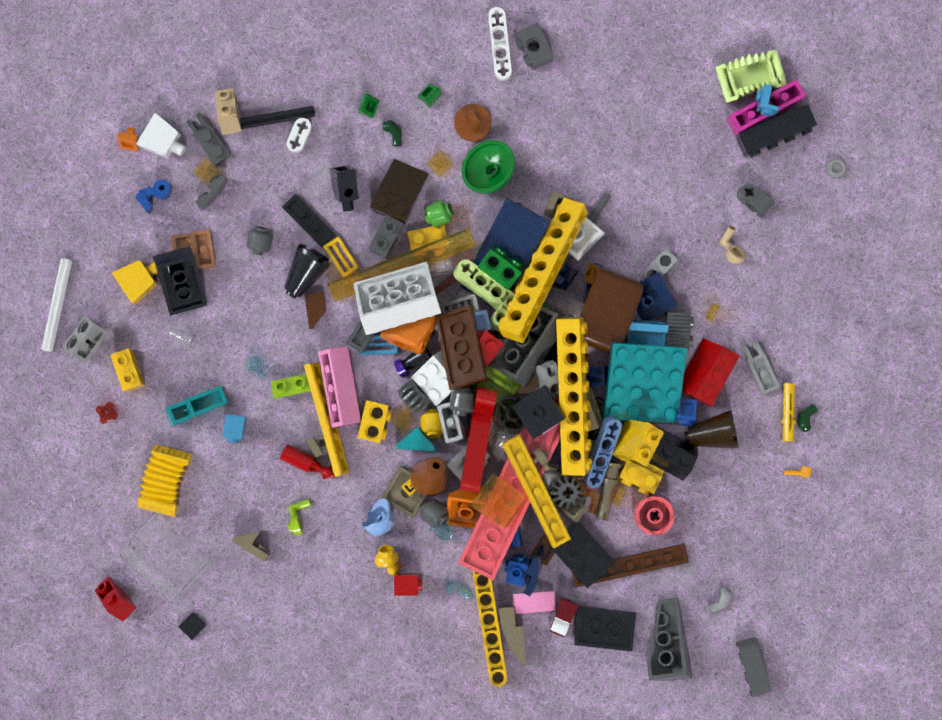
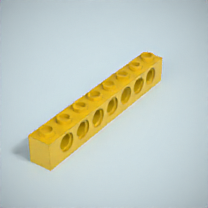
[499,198,588,343]
[556,317,592,476]

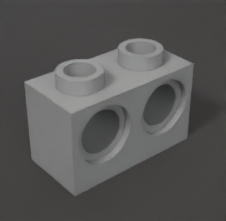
[63,316,109,363]

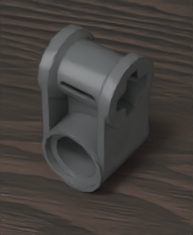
[737,183,775,218]

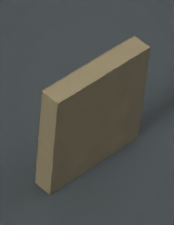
[381,466,427,518]

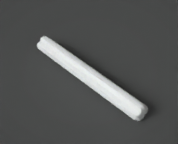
[42,258,72,352]

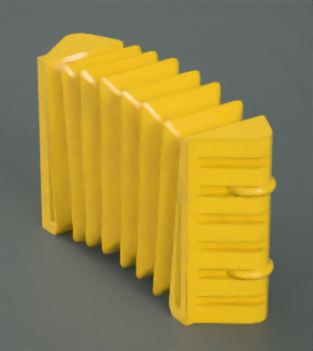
[137,444,193,517]

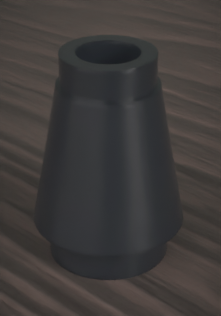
[402,347,432,370]

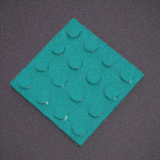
[602,342,687,423]

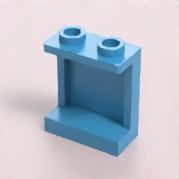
[626,319,669,345]

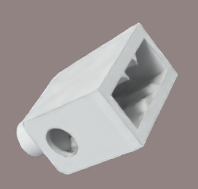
[136,113,186,158]

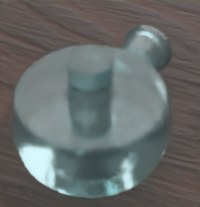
[246,356,265,379]
[429,523,453,541]

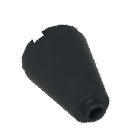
[284,243,332,298]

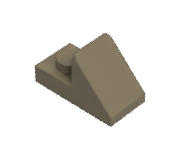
[231,530,270,561]

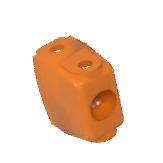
[381,314,438,354]

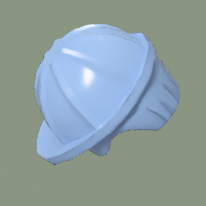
[361,498,394,536]

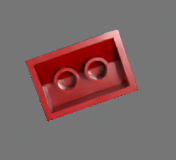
[682,339,740,407]

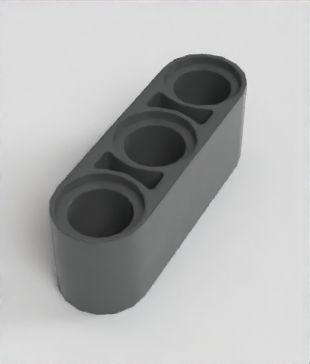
[736,637,771,697]

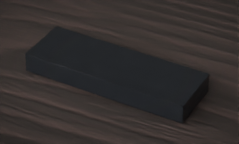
[282,194,335,248]

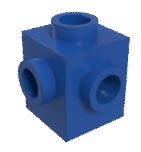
[504,554,531,587]

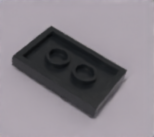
[548,521,616,589]
[574,606,636,652]

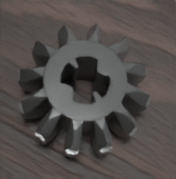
[398,380,431,413]
[550,475,584,508]

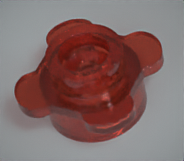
[96,402,118,424]

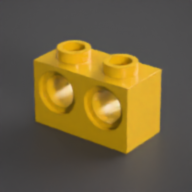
[110,348,145,392]
[357,400,392,443]

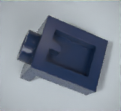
[586,366,608,387]

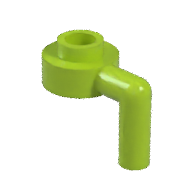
[287,499,312,536]

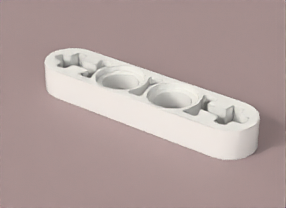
[488,7,512,81]

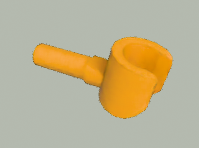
[784,466,812,478]

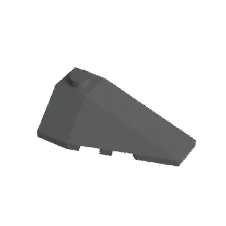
[647,597,692,681]

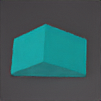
[396,427,435,452]

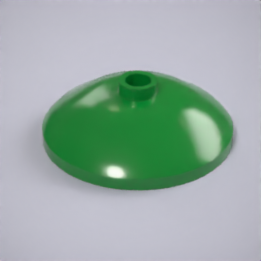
[462,140,515,194]

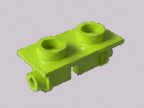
[271,374,311,399]

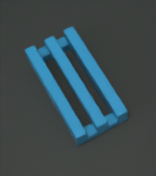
[360,335,398,355]

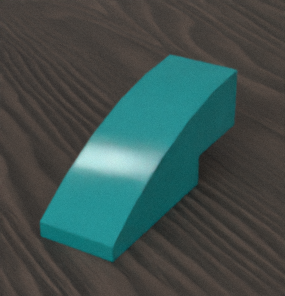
[164,386,228,428]

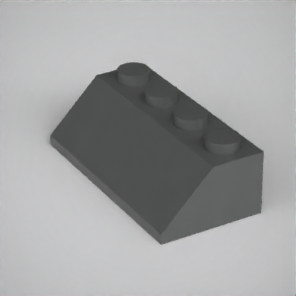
[489,301,561,388]

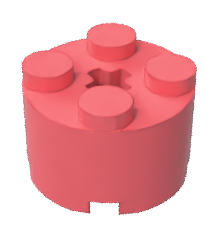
[633,496,674,535]

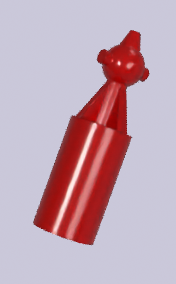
[280,444,335,480]

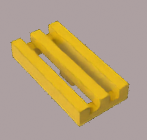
[323,236,360,278]

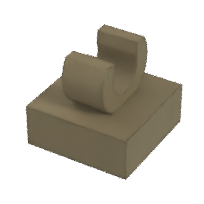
[306,436,327,458]

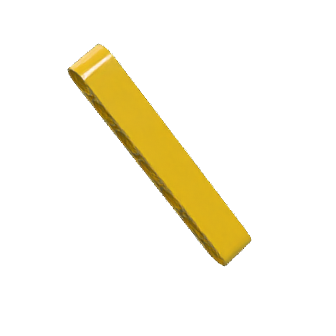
[472,570,507,687]

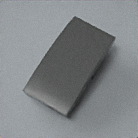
[195,175,227,210]

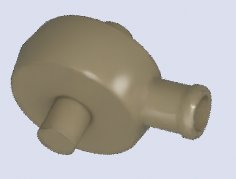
[533,448,551,471]

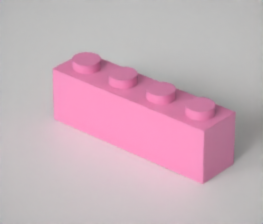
[318,347,361,428]

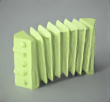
[715,50,787,104]

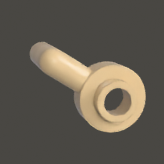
[720,225,746,264]

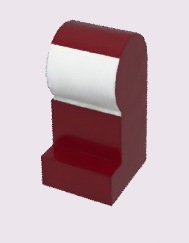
[549,597,578,637]

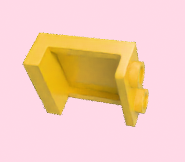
[612,420,664,466]

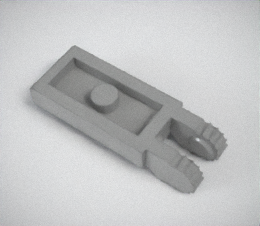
[741,340,780,396]

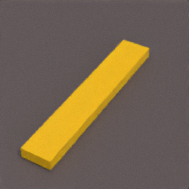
[304,362,350,477]
[501,435,571,548]

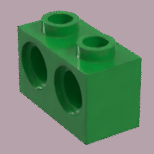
[478,245,524,290]

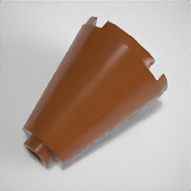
[410,457,449,496]

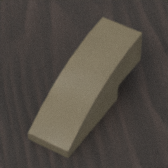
[498,605,526,666]

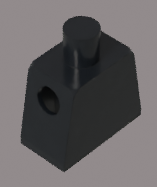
[329,165,359,212]

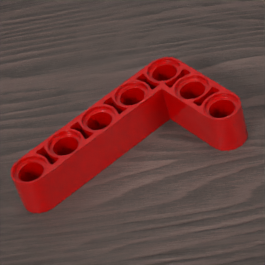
[460,387,497,493]

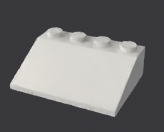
[353,262,441,335]

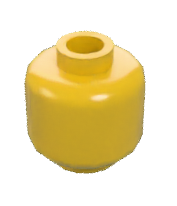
[420,409,443,439]

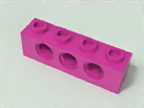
[726,79,806,136]

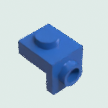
[676,399,697,426]

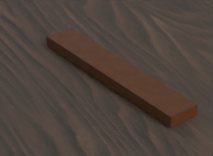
[572,543,689,588]

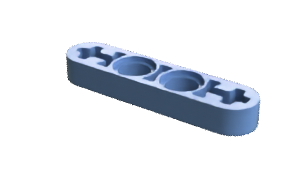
[583,416,622,488]

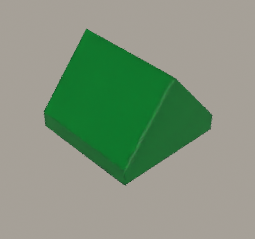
[418,84,442,108]
[358,93,380,118]

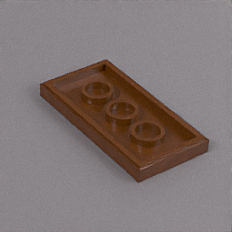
[435,305,488,390]

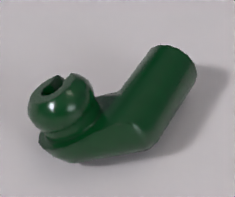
[382,120,402,146]
[798,404,818,432]

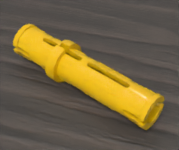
[781,383,796,442]

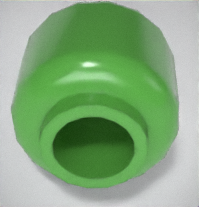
[424,200,454,228]

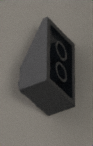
[152,246,207,316]

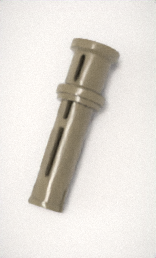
[596,462,622,521]

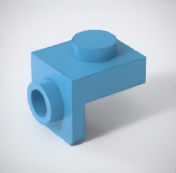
[755,84,779,116]

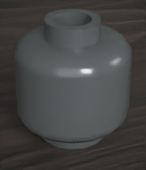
[247,226,273,255]
[449,388,476,416]
[420,499,449,528]

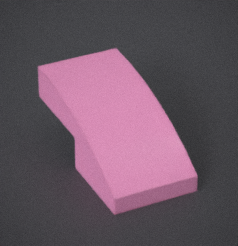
[513,591,556,614]

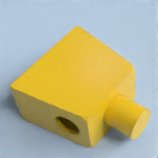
[112,260,158,305]

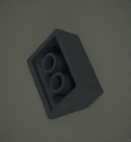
[647,422,699,481]

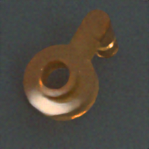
[569,483,601,514]

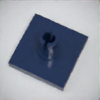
[636,271,678,320]

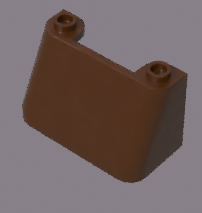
[569,263,644,354]

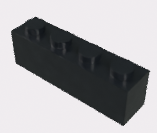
[735,104,817,158]

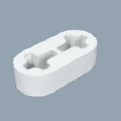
[287,118,312,153]

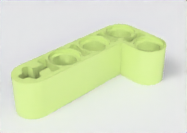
[454,259,515,331]

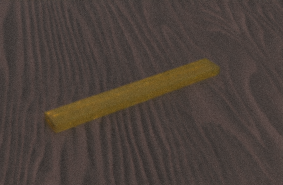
[327,228,477,302]

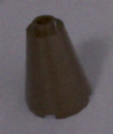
[684,410,739,449]

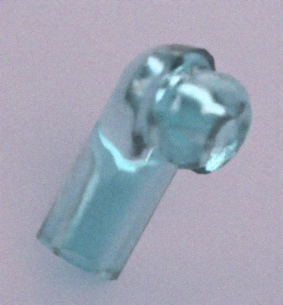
[444,581,473,602]

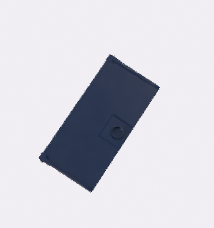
[460,198,551,298]

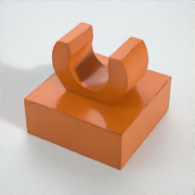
[117,127,139,152]

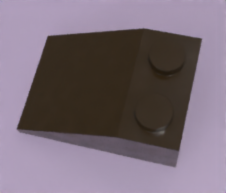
[370,159,429,225]

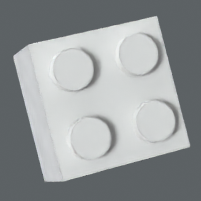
[411,350,456,406]

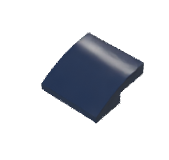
[523,544,544,597]

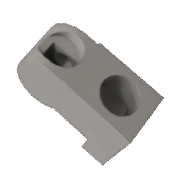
[642,248,678,278]
[536,360,559,398]

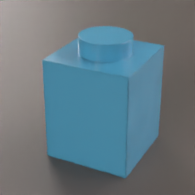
[222,414,247,443]

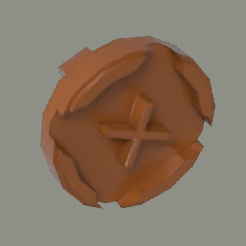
[454,104,492,142]

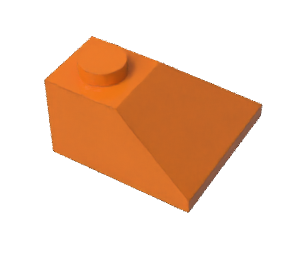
[446,486,490,529]

